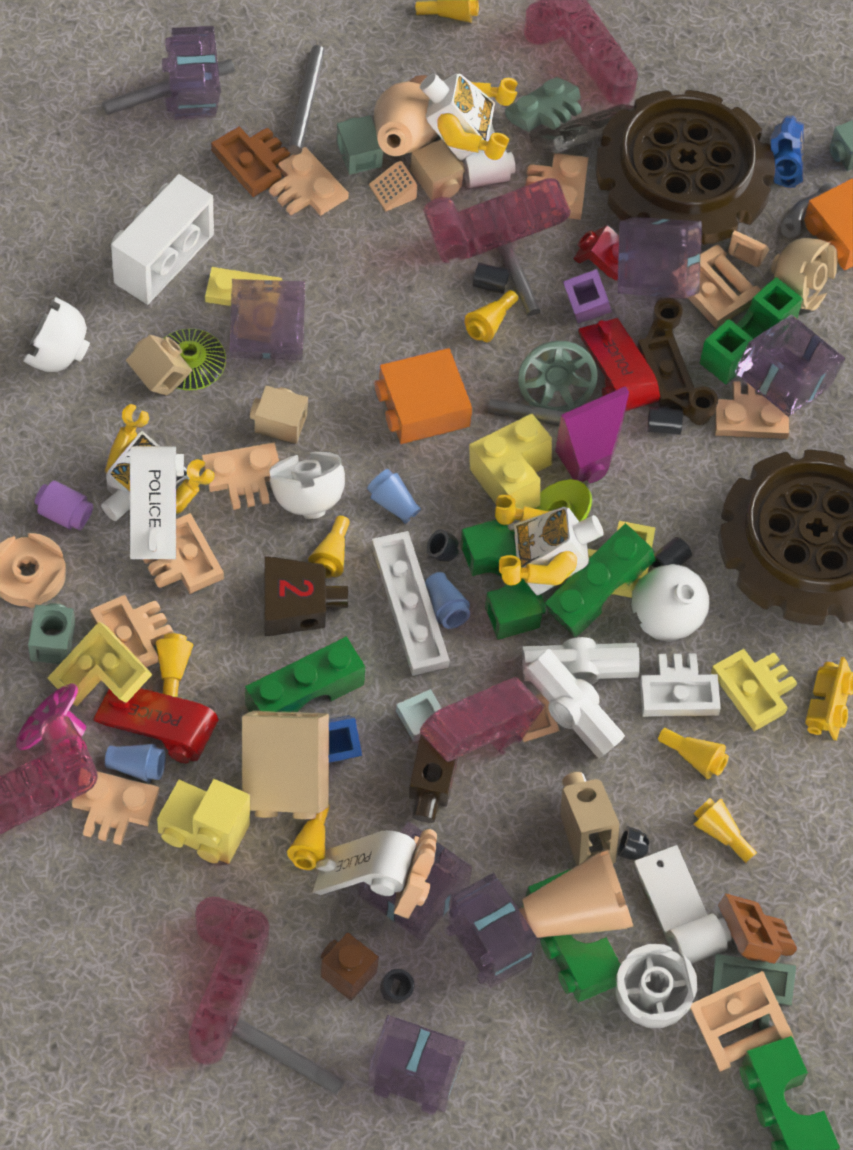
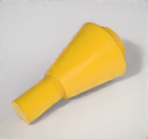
[415,0,479,23]
[464,290,518,343]
[308,516,350,579]
[155,633,194,697]
[658,728,729,779]
[693,798,757,863]
[287,807,329,870]

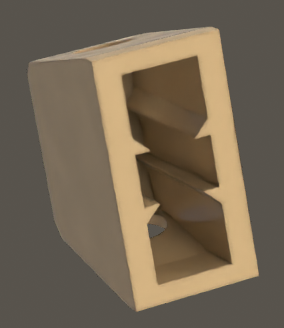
[560,772,620,866]

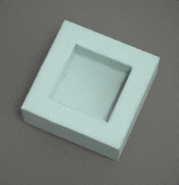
[396,689,449,742]

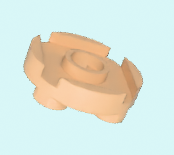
[0,533,66,608]

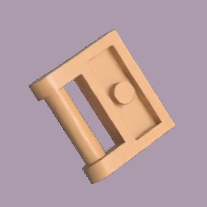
[671,245,761,328]
[690,971,793,1072]

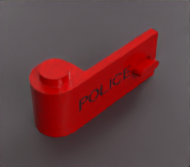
[578,317,660,411]
[93,688,219,764]

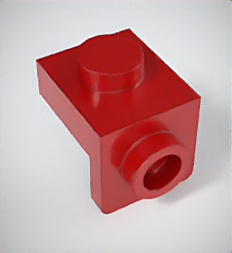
[573,225,637,281]

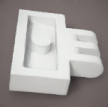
[640,653,721,717]

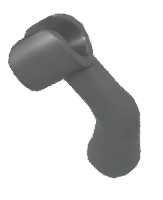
[781,183,835,238]

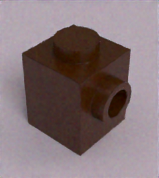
[320,932,379,1001]

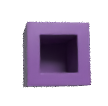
[563,269,612,323]

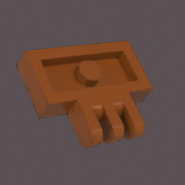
[211,126,290,197]
[718,893,797,964]

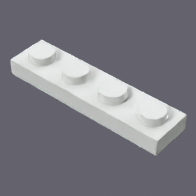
[372,531,450,676]

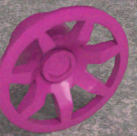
[16,683,86,755]

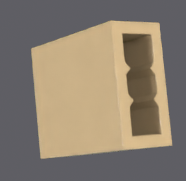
[242,711,329,819]

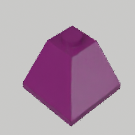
[555,386,629,483]

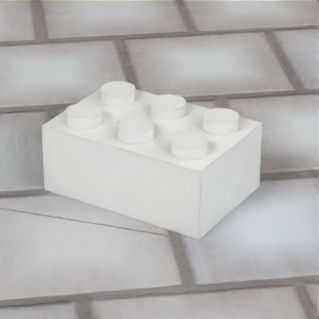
[111,174,214,305]

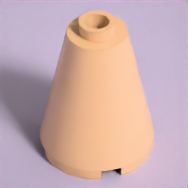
[374,81,438,156]
[517,850,633,938]

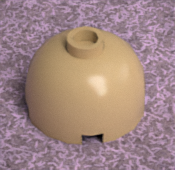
[771,238,838,311]

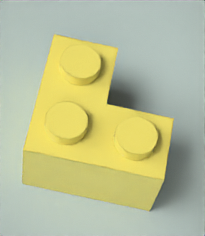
[469,413,552,510]
[157,779,250,864]

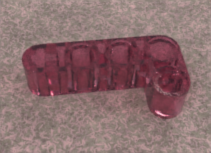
[523,0,638,106]
[423,178,571,263]
[420,677,544,762]
[0,715,98,834]
[189,896,269,1065]

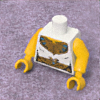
[420,73,518,161]
[101,404,214,521]
[495,495,603,595]

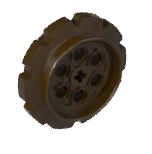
[595,90,775,245]
[718,449,853,625]

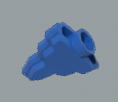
[771,115,804,188]

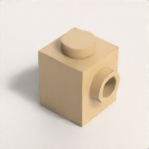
[410,139,465,201]
[126,334,193,396]
[250,386,308,444]

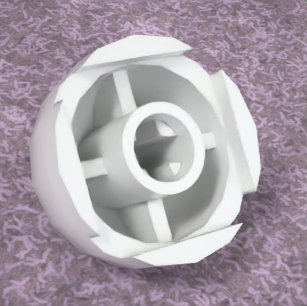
[23,297,90,372]
[270,452,345,519]
[631,564,709,642]
[616,944,697,1028]

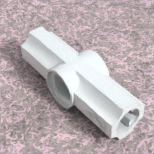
[522,637,640,685]
[523,649,625,759]

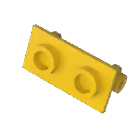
[805,657,853,741]

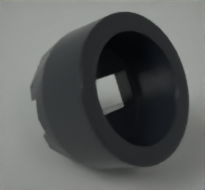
[427,529,459,562]
[618,826,649,860]
[380,969,415,1004]

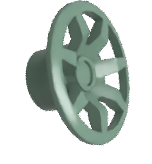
[518,340,597,412]

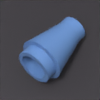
[367,469,421,524]
[425,572,470,629]
[105,744,166,783]

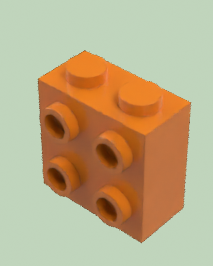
[804,178,853,271]
[374,348,472,444]

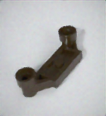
[637,298,718,425]

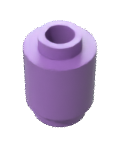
[35,480,93,530]

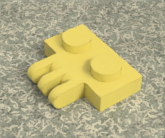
[711,649,797,731]

